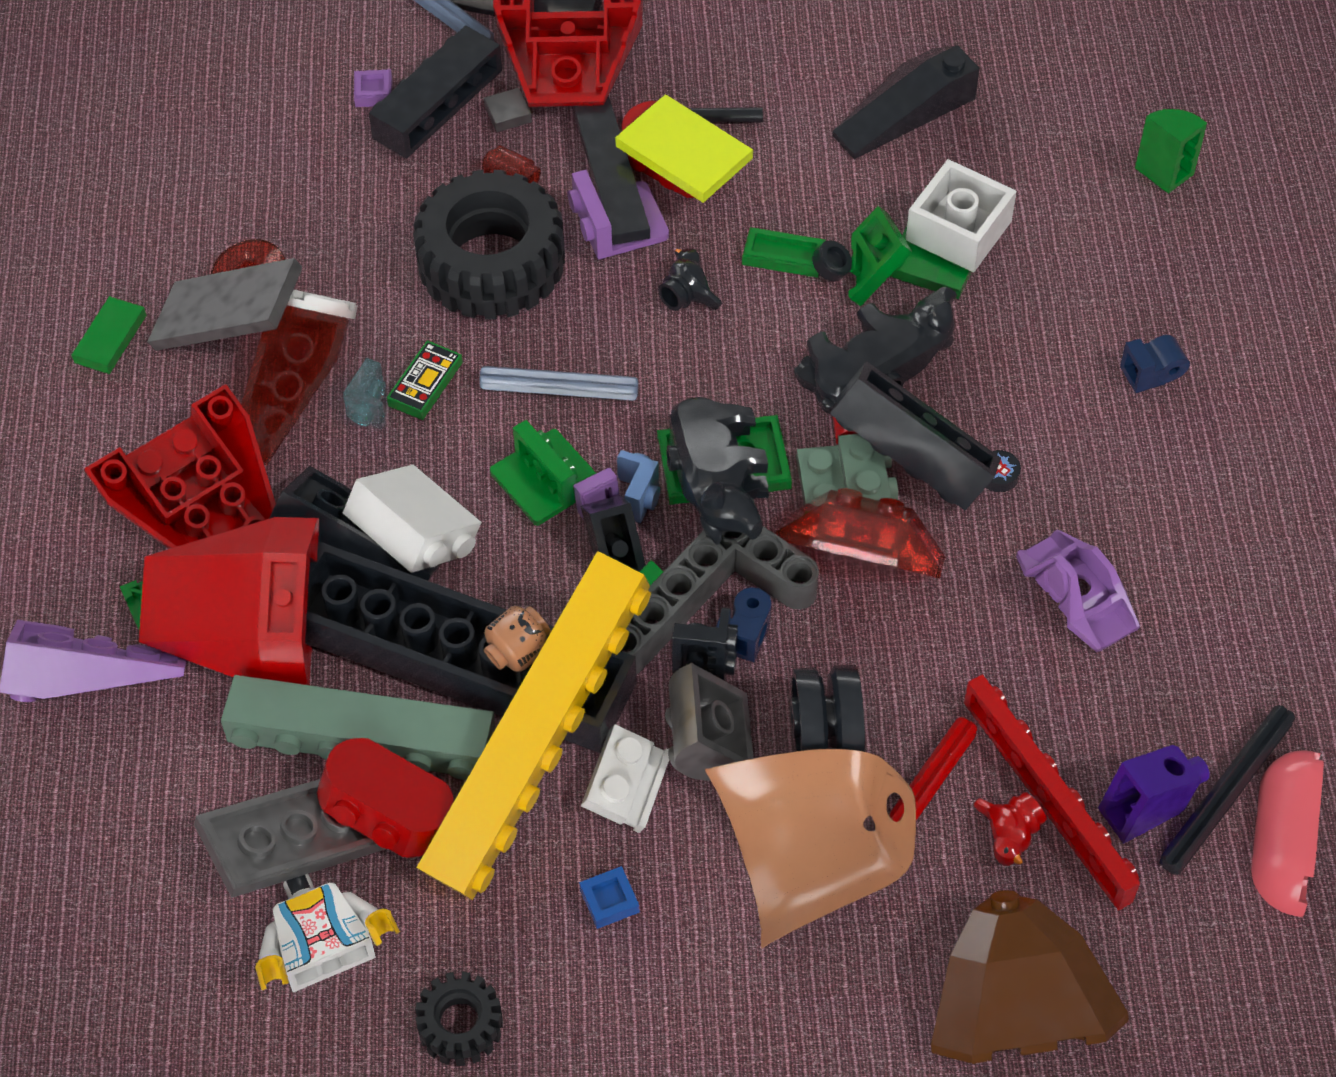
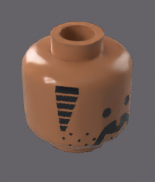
[484,606,551,672]

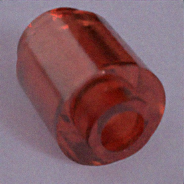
[482,145,541,183]

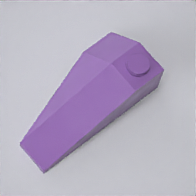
[0,620,187,702]

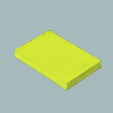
[615,94,753,203]

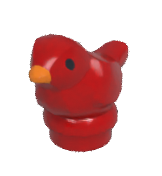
[974,792,1047,866]

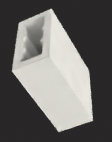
[343,465,482,573]

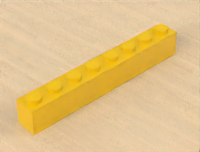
[416,551,651,900]

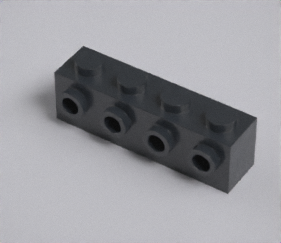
[368,25,502,159]
[830,361,1001,511]

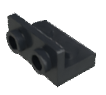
[672,608,738,681]

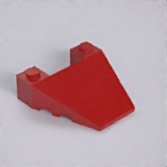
[493,0,643,107]

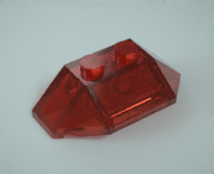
[775,488,946,579]

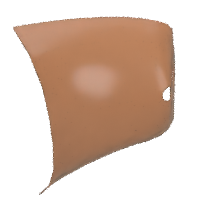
[705,749,916,949]

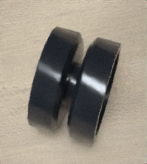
[790,665,865,752]

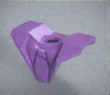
[1016,529,1140,652]

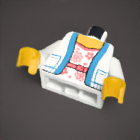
[255,874,400,992]

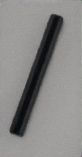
[1159,705,1295,875]

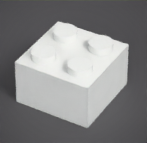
[906,159,1017,273]

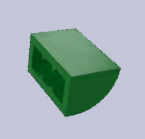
[1135,109,1207,194]

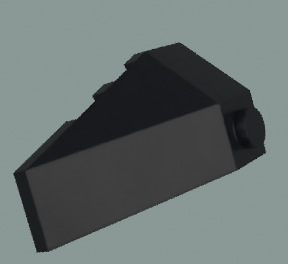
[833,45,980,159]
[269,466,441,581]

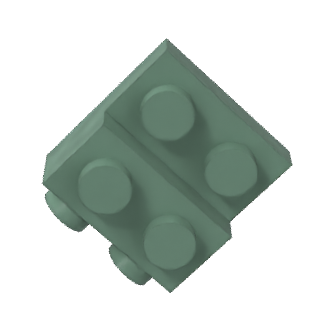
[796,434,898,526]

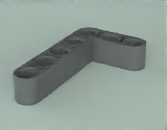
[622,526,819,675]

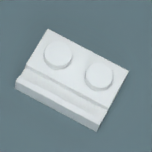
[581,724,669,833]

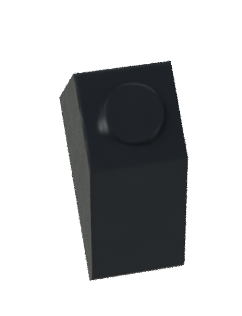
[580,495,646,572]

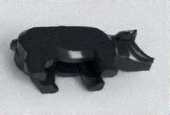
[794,287,957,414]
[666,397,769,545]

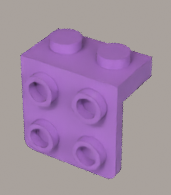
[567,170,669,260]

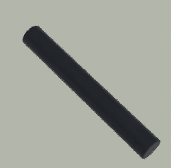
[688,107,763,123]

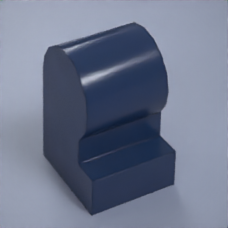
[1120,335,1190,393]
[716,587,772,662]

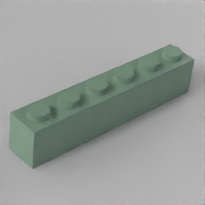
[221,675,496,780]

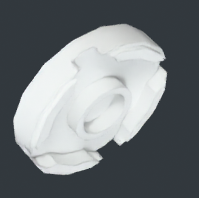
[287,290,358,319]

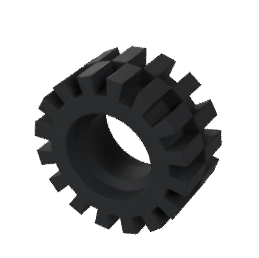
[415,971,503,1066]

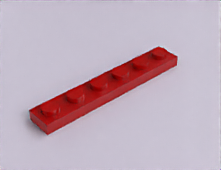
[964,674,1140,911]

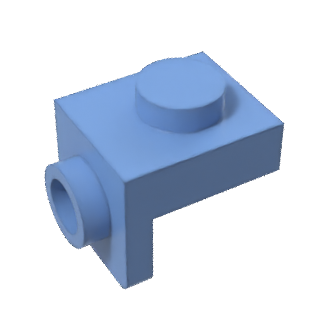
[617,450,660,524]

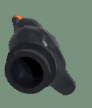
[658,249,722,311]

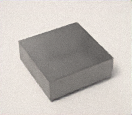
[484,88,532,132]

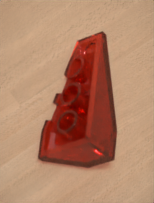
[241,306,349,465]

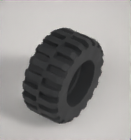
[413,169,565,320]

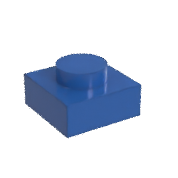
[579,866,640,929]

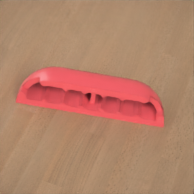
[1251,750,1324,917]

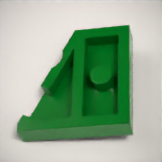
[848,206,912,306]

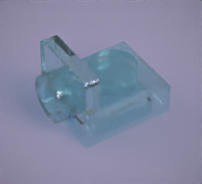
[343,358,386,430]

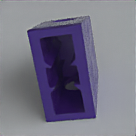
[1098,745,1210,844]

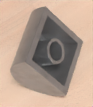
[665,663,753,781]

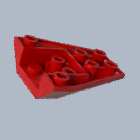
[84,384,276,549]
[139,517,319,685]

